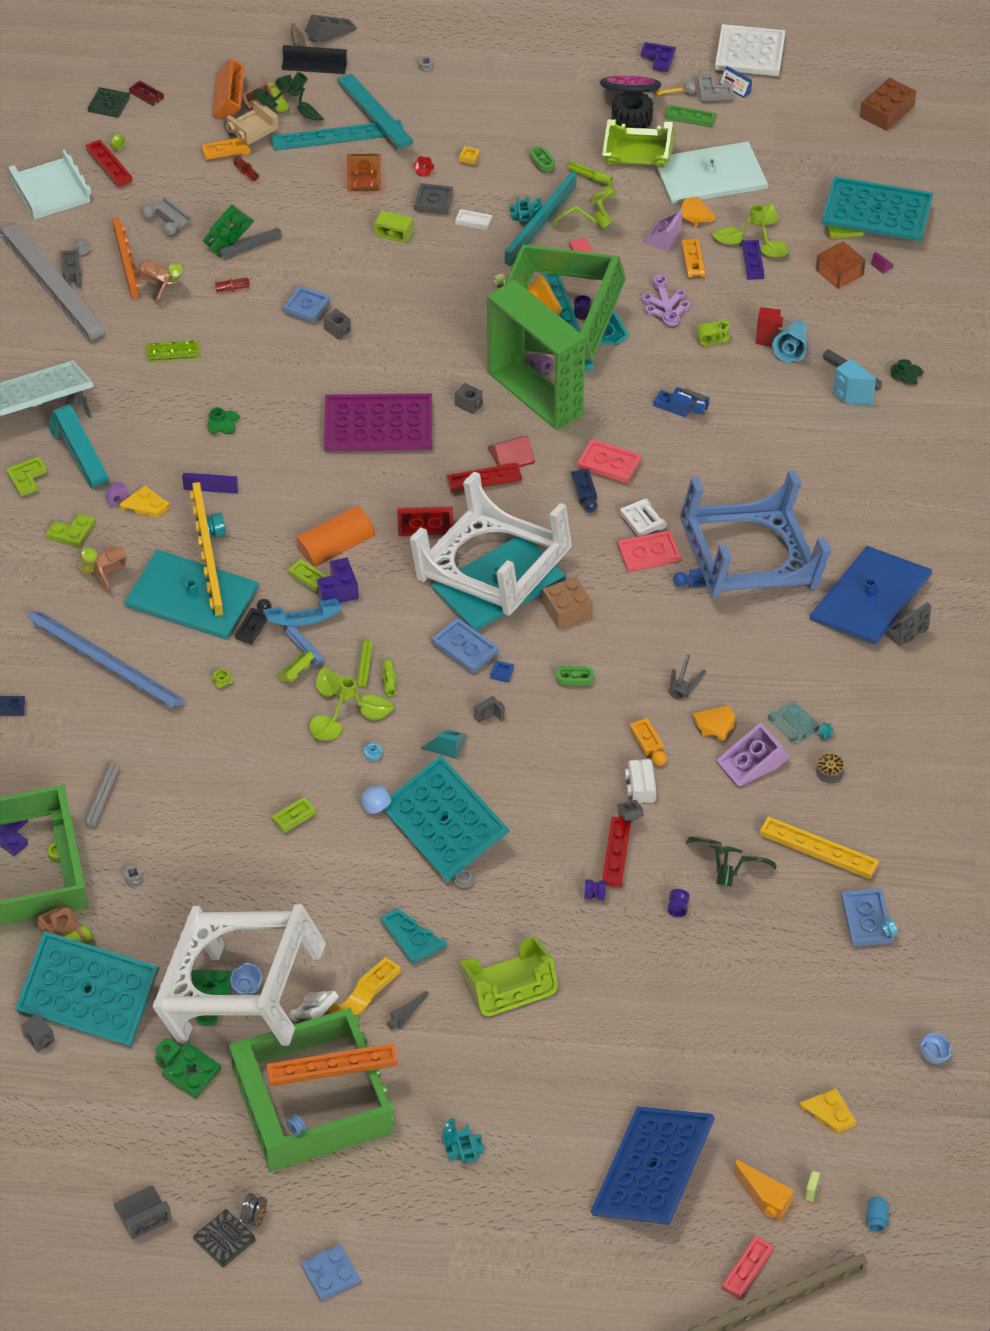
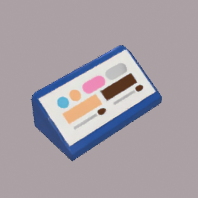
[719,66,752,98]

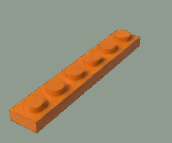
[112,217,140,299]
[267,1043,398,1087]

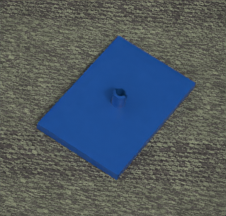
[809,546,932,645]
[591,1107,715,1225]

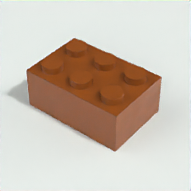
[860,77,916,131]

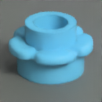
[363,743,383,761]
[881,918,899,938]

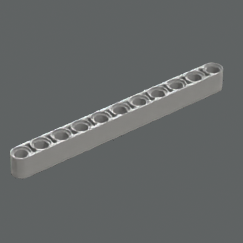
[0,223,105,342]

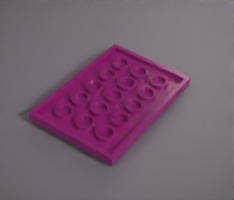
[324,393,432,451]

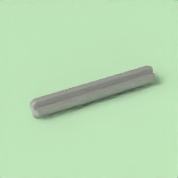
[85,762,120,828]

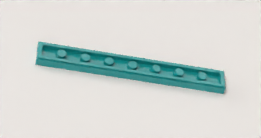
[337,73,413,149]
[271,120,403,151]
[505,172,577,265]
[542,273,594,371]

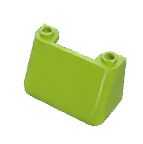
[602,119,676,167]
[459,936,558,1016]

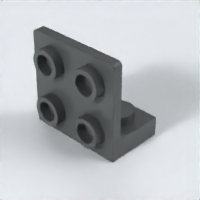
[114,1185,172,1240]

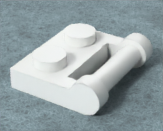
[620,499,667,537]
[289,991,339,1022]

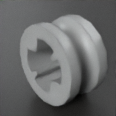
[419,56,433,72]
[124,865,143,886]

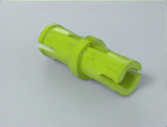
[382,660,397,697]

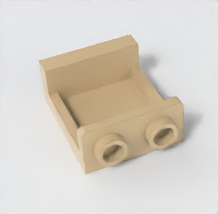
[226,100,279,145]

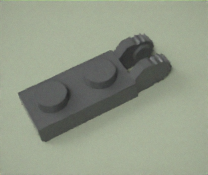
[61,250,81,288]

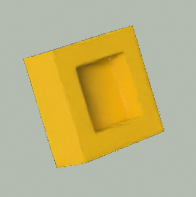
[459,146,480,165]

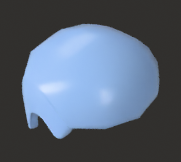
[360,785,391,814]
[230,963,263,995]
[920,1032,953,1064]

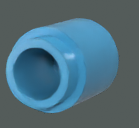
[866,1197,889,1232]

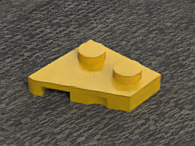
[119,486,170,518]
[799,1088,856,1134]

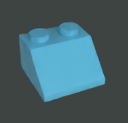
[833,359,876,405]

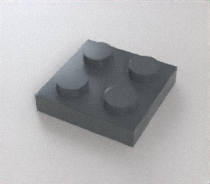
[414,183,454,214]

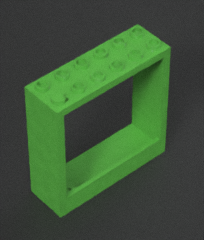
[505,244,626,360]
[487,280,585,431]
[0,785,89,925]
[229,1008,395,1172]

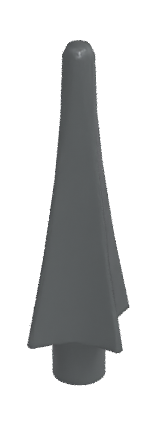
[387,991,429,1029]

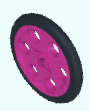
[600,76,662,92]

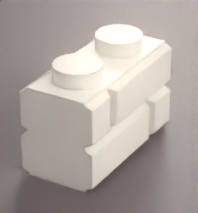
[624,759,657,803]

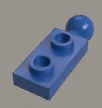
[673,569,728,588]

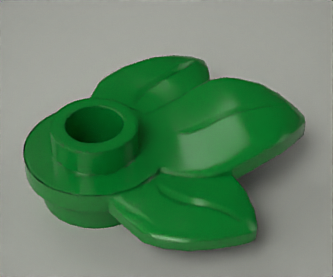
[207,407,240,434]

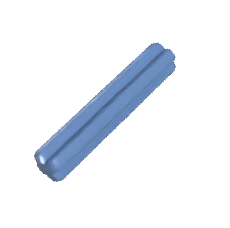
[285,626,324,666]

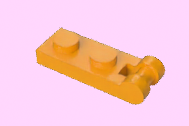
[202,138,251,160]
[681,239,705,278]

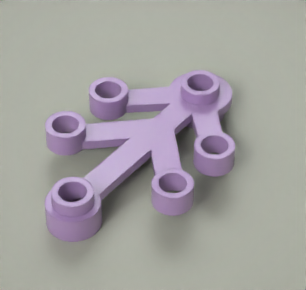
[642,275,690,326]

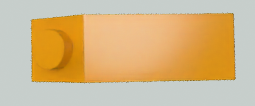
[734,1159,794,1221]

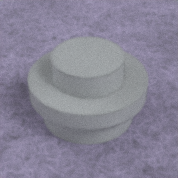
[74,238,91,255]
[453,869,474,888]

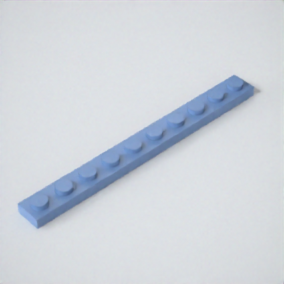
[28,611,185,708]

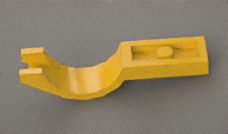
[326,957,402,1016]

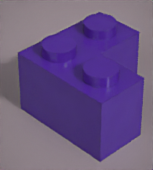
[317,557,359,603]

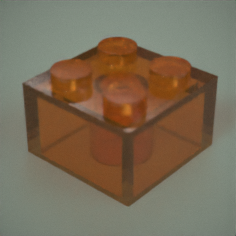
[347,154,381,192]
[816,241,866,289]

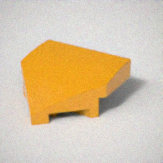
[680,197,716,227]
[692,705,736,741]

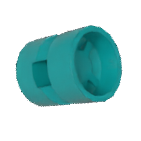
[196,512,226,539]

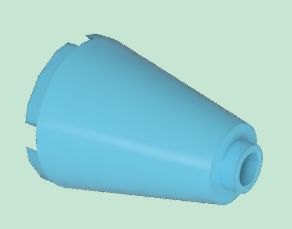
[772,319,808,363]

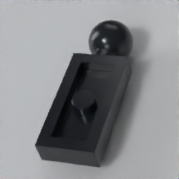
[235,599,272,644]

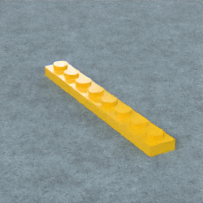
[190,482,223,616]

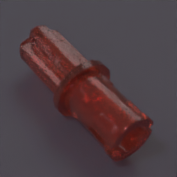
[233,156,259,181]
[215,278,250,293]

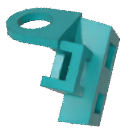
[509,196,542,223]
[442,1118,485,1164]

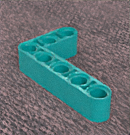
[48,404,109,488]

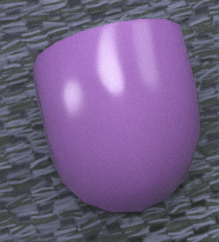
[527,353,553,375]
[105,482,130,507]

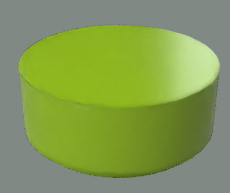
[110,133,125,151]
[47,842,60,862]

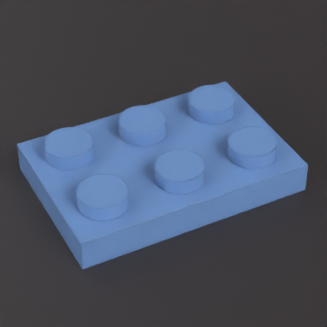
[431,618,499,674]
[841,888,893,947]

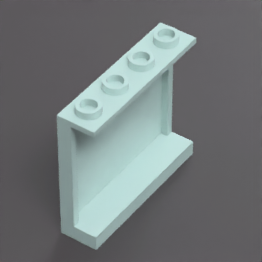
[8,149,92,220]

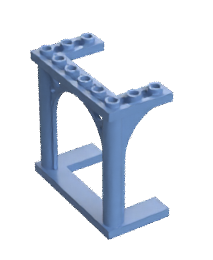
[679,471,831,598]

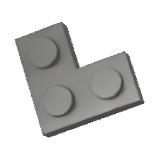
[697,74,734,101]

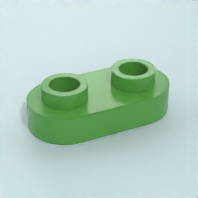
[530,146,555,172]
[556,666,594,686]

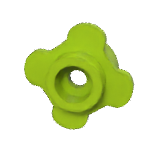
[211,669,233,688]

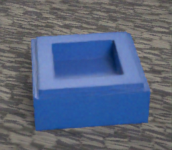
[490,660,514,683]

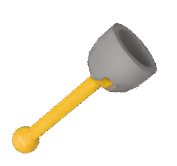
[656,81,695,96]

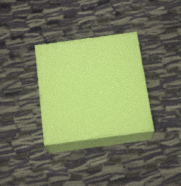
[805,1171,820,1202]

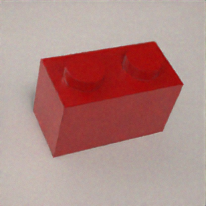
[756,307,784,346]

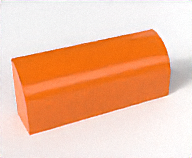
[212,58,244,119]
[297,505,375,567]

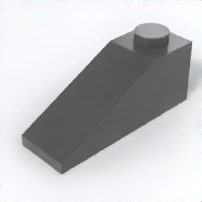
[305,15,357,41]

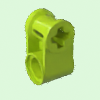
[696,320,730,347]

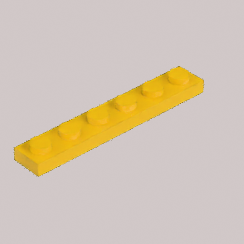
[760,816,879,880]

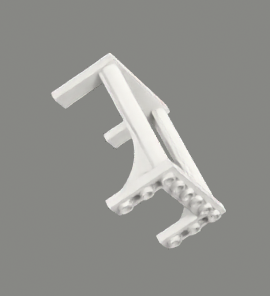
[410,472,572,616]
[153,904,326,1046]

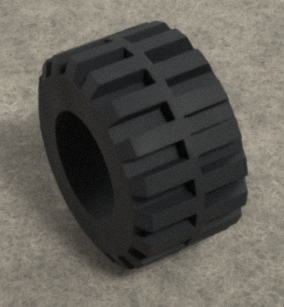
[612,92,653,129]

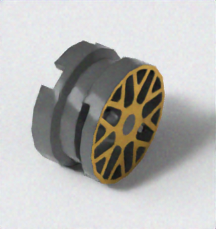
[816,753,844,783]
[240,1193,267,1228]

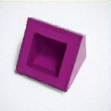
[871,252,894,274]

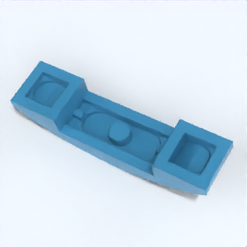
[263,598,341,626]

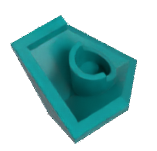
[600,310,629,345]
[420,729,467,758]

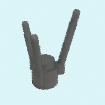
[66,390,92,418]
[668,654,706,699]

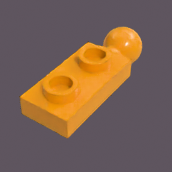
[629,718,667,766]

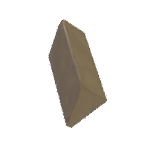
[291,23,306,47]

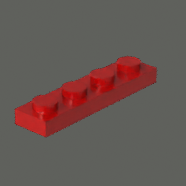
[86,140,133,187]
[447,463,522,493]
[602,816,631,888]

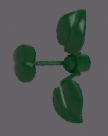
[253,72,324,120]
[686,836,776,887]

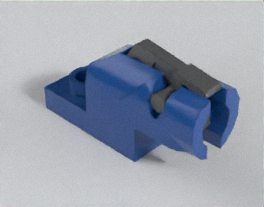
[653,387,710,418]

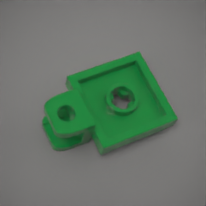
[203,204,254,256]
[189,970,232,1025]
[155,1038,222,1099]

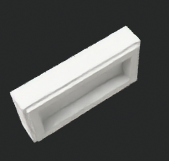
[455,209,492,231]

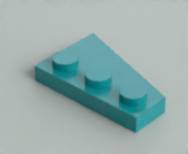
[380,908,447,965]

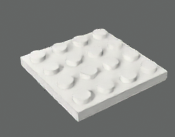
[715,24,786,76]

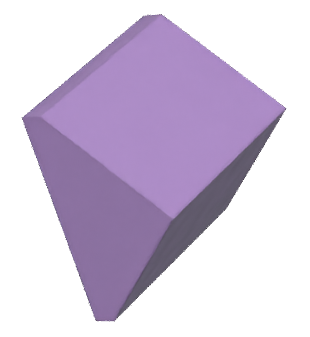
[644,210,683,251]

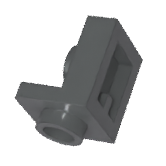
[474,696,505,723]
[617,800,644,821]

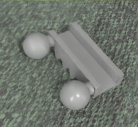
[142,196,192,235]

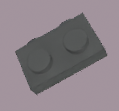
[886,602,931,646]

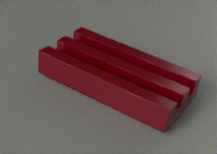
[129,81,164,106]

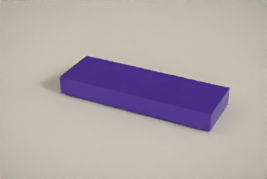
[741,240,765,280]
[182,473,239,494]

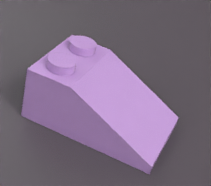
[717,722,791,787]

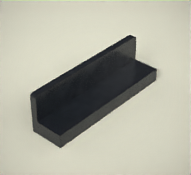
[281,45,348,74]

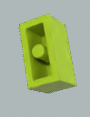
[374,210,414,243]

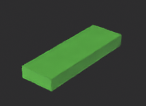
[665,105,716,128]

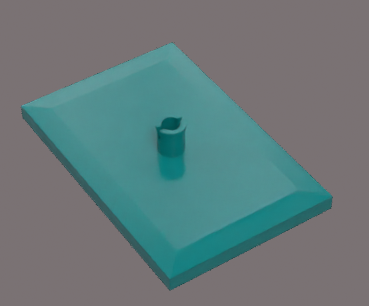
[821,176,934,242]
[431,536,567,631]
[124,549,259,640]
[384,755,510,882]
[15,931,160,1047]

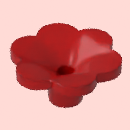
[413,156,434,176]

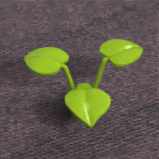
[552,184,616,229]
[712,203,789,258]
[309,666,395,741]

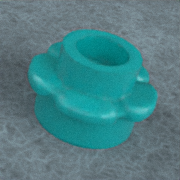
[818,722,834,740]

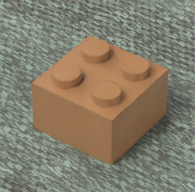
[542,577,593,629]

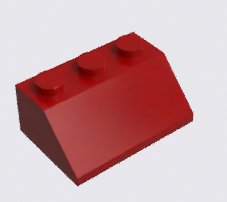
[397,506,453,536]

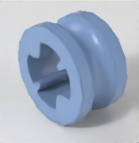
[286,1114,307,1136]

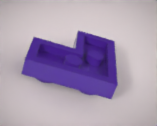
[641,42,676,72]
[0,820,29,856]

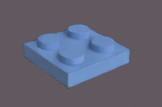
[283,286,330,323]
[301,1244,361,1302]

